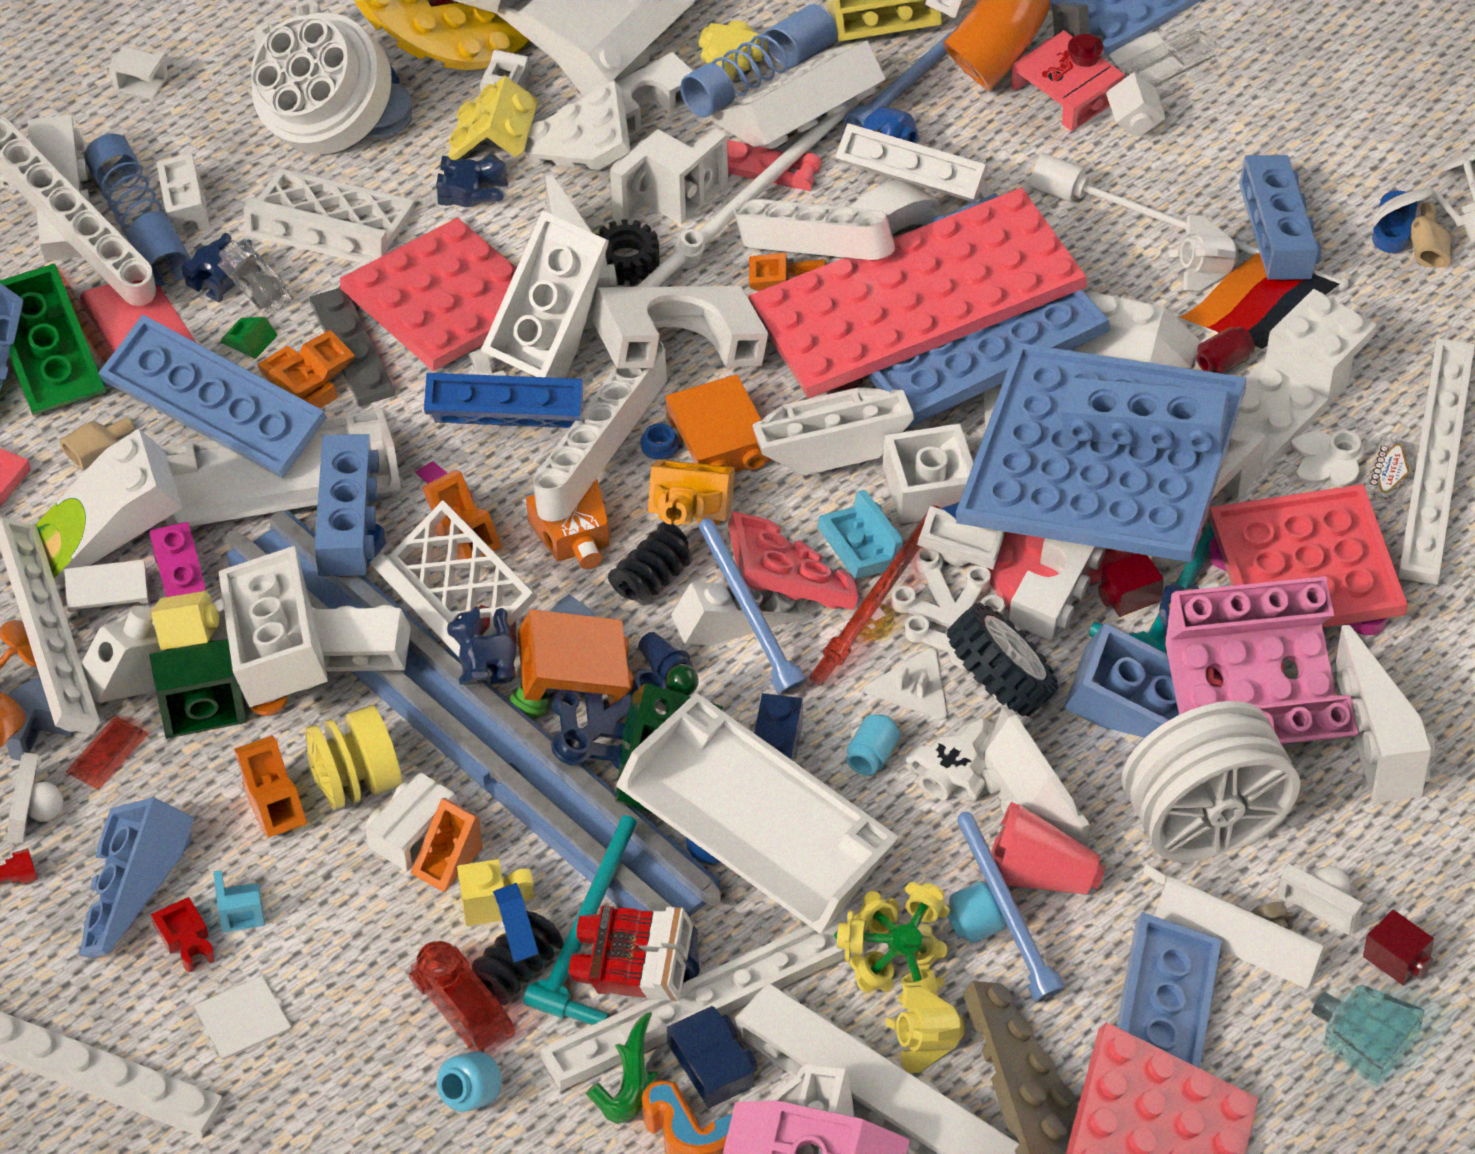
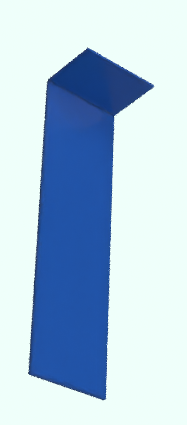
[493,882,538,963]

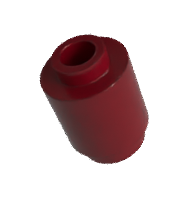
[1196,326,1255,374]

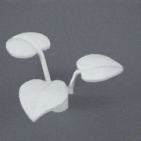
[1372,150,1475,243]

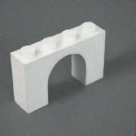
[592,286,768,369]

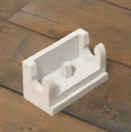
[156,153,211,234]
[64,559,150,617]

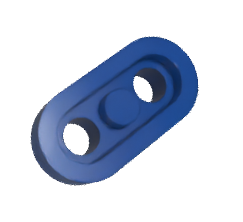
[1372,190,1417,253]

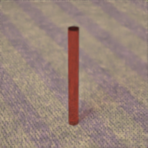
[56,266,114,365]

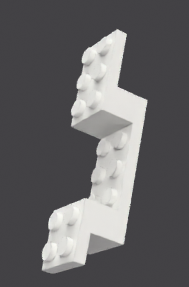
[1212,289,1377,498]

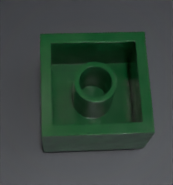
[149,639,246,739]

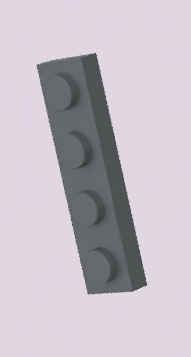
[309,288,395,407]

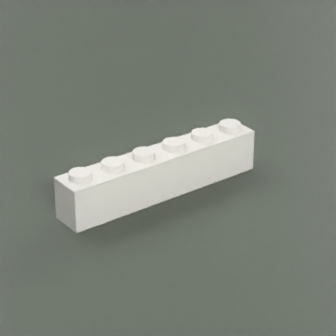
[175,605,411,672]

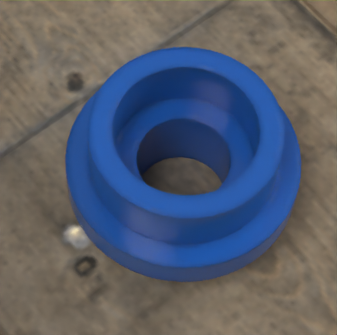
[640,423,679,460]

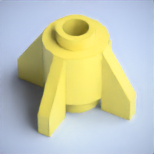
[885,985,964,1073]

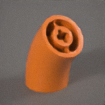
[942,0,1051,91]

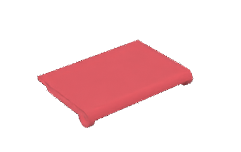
[80,280,196,352]

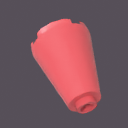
[984,802,1106,895]

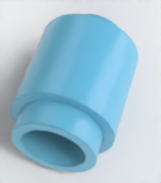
[846,714,900,776]

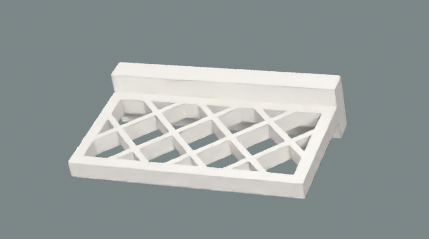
[835,123,993,203]
[244,168,415,264]
[370,500,538,657]

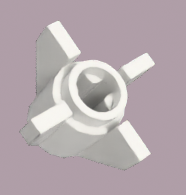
[1169,215,1239,291]

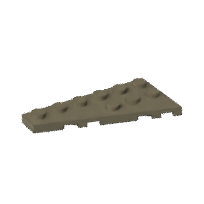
[963,981,1078,1154]

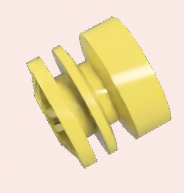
[304,705,402,810]

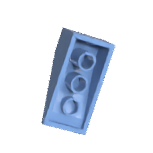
[1064,623,1179,738]

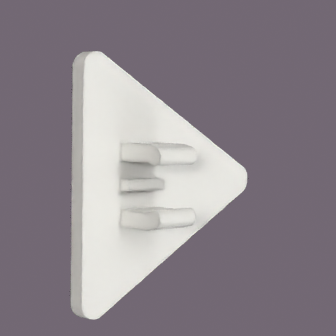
[863,648,947,719]

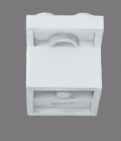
[610,128,728,225]

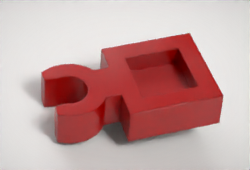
[151,897,215,973]

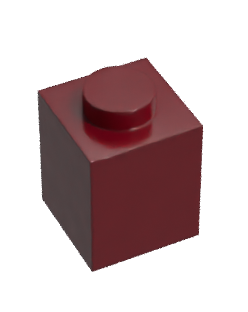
[1098,554,1164,617]
[1363,909,1434,986]

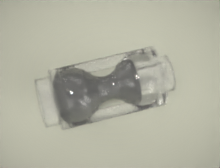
[218,240,294,318]

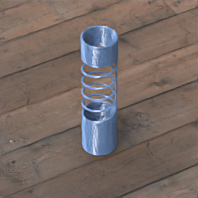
[680,4,837,118]
[84,133,191,286]

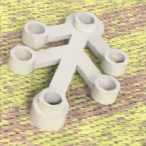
[891,547,1005,669]

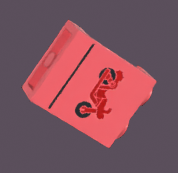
[1011,30,1125,131]

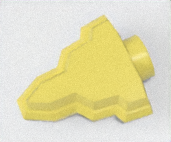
[699,20,769,81]

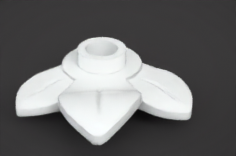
[1291,430,1364,487]

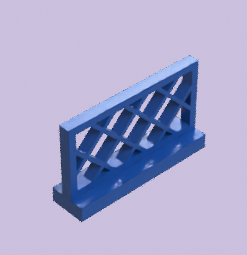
[424,373,585,428]

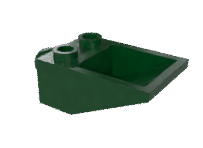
[615,664,723,813]

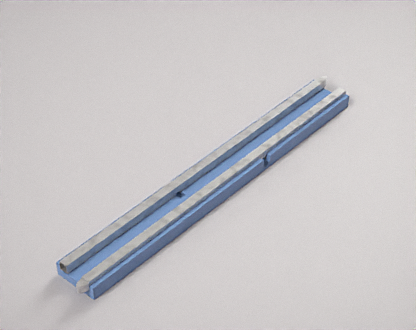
[227,510,721,917]

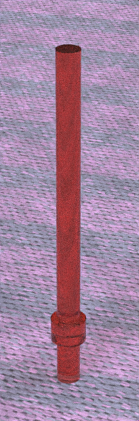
[809,505,943,686]

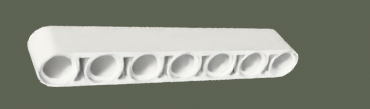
[0,116,156,306]
[533,341,668,521]

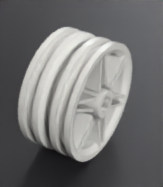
[1122,701,1300,863]

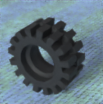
[595,219,660,285]

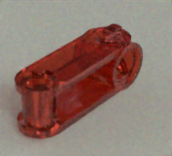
[409,941,515,1053]

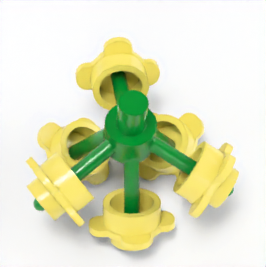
[834,882,950,1003]

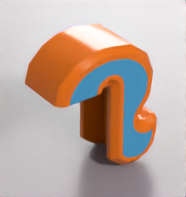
[642,1080,732,1154]

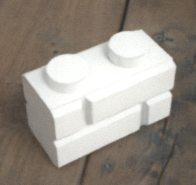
[365,773,458,871]

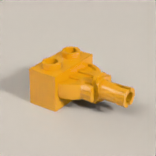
[648,459,735,525]

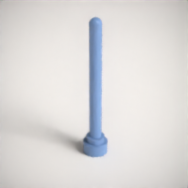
[844,32,952,128]
[699,518,807,695]
[957,811,1066,1003]

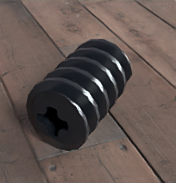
[608,522,693,605]
[471,911,564,1005]

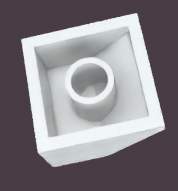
[883,423,974,524]

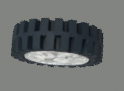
[947,603,1059,717]

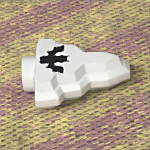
[906,717,994,801]

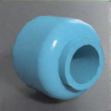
[947,881,1006,943]
[436,1051,502,1112]

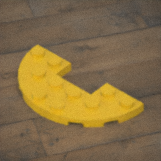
[354,0,530,70]

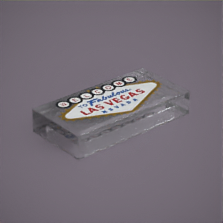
[1365,436,1419,509]

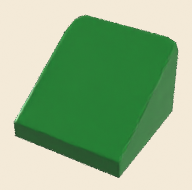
[220,317,278,359]

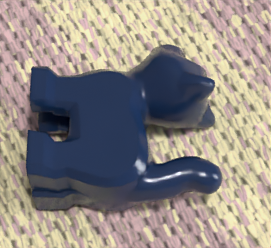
[436,154,508,207]
[181,233,262,303]
[447,607,516,685]

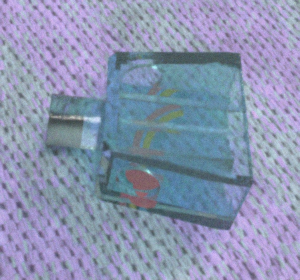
[1312,985,1425,1088]

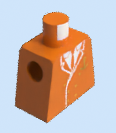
[526,479,610,569]

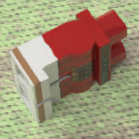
[568,906,693,1001]

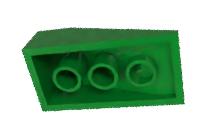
[0,263,106,416]

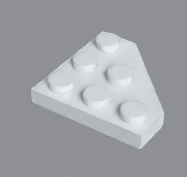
[525,80,631,170]

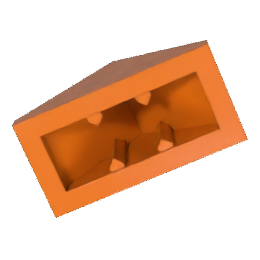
[410,798,483,892]

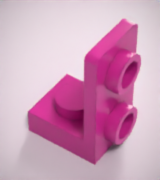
[149,522,206,597]

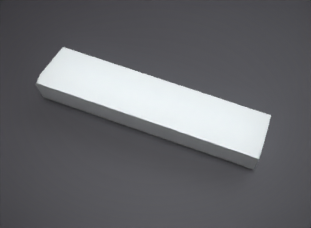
[1155,876,1324,989]

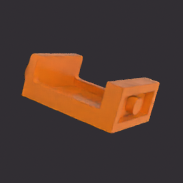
[665,374,772,472]
[517,609,633,707]

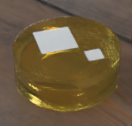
[854,602,894,641]

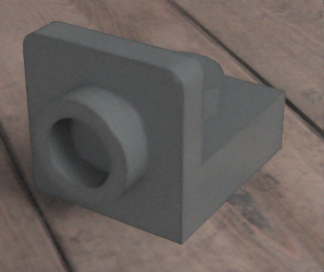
[1052,1,1103,42]

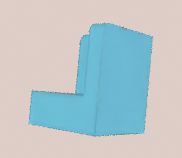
[213,870,265,933]

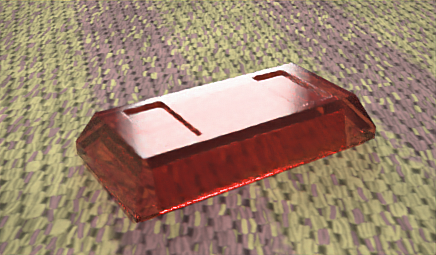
[66,715,148,790]

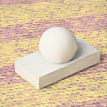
[917,506,1005,570]
[6,752,64,843]
[1278,864,1363,935]

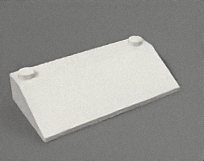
[518,0,696,97]
[161,409,401,531]
[616,692,899,934]

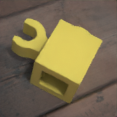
[151,591,219,650]
[457,859,535,926]

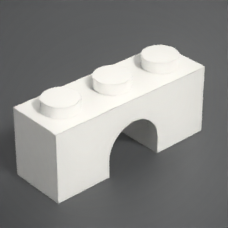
[616,52,693,136]
[1009,538,1106,641]

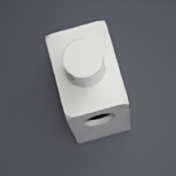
[81,606,166,703]

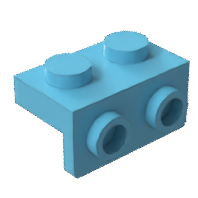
[817,490,903,579]

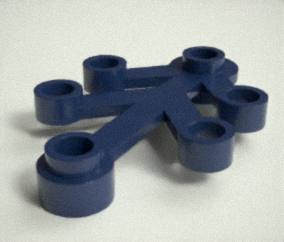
[551,669,666,770]

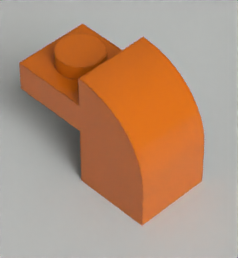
[422,470,502,560]
[234,735,307,838]

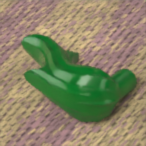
[586,1012,658,1124]

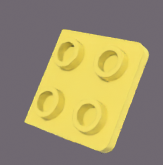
[448,76,538,160]

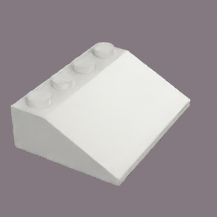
[709,40,886,149]

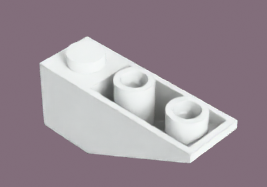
[671,582,806,645]

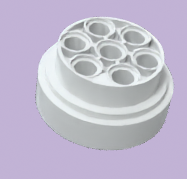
[251,13,391,154]

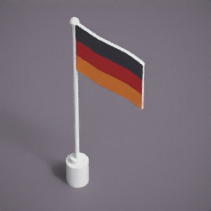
[1030,153,1349,350]

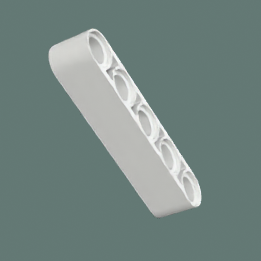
[734,199,895,260]

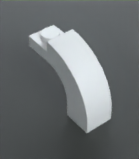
[834,179,947,260]

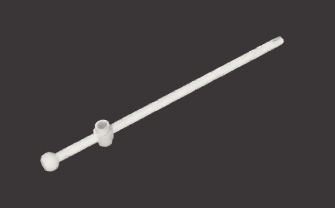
[637,60,895,287]

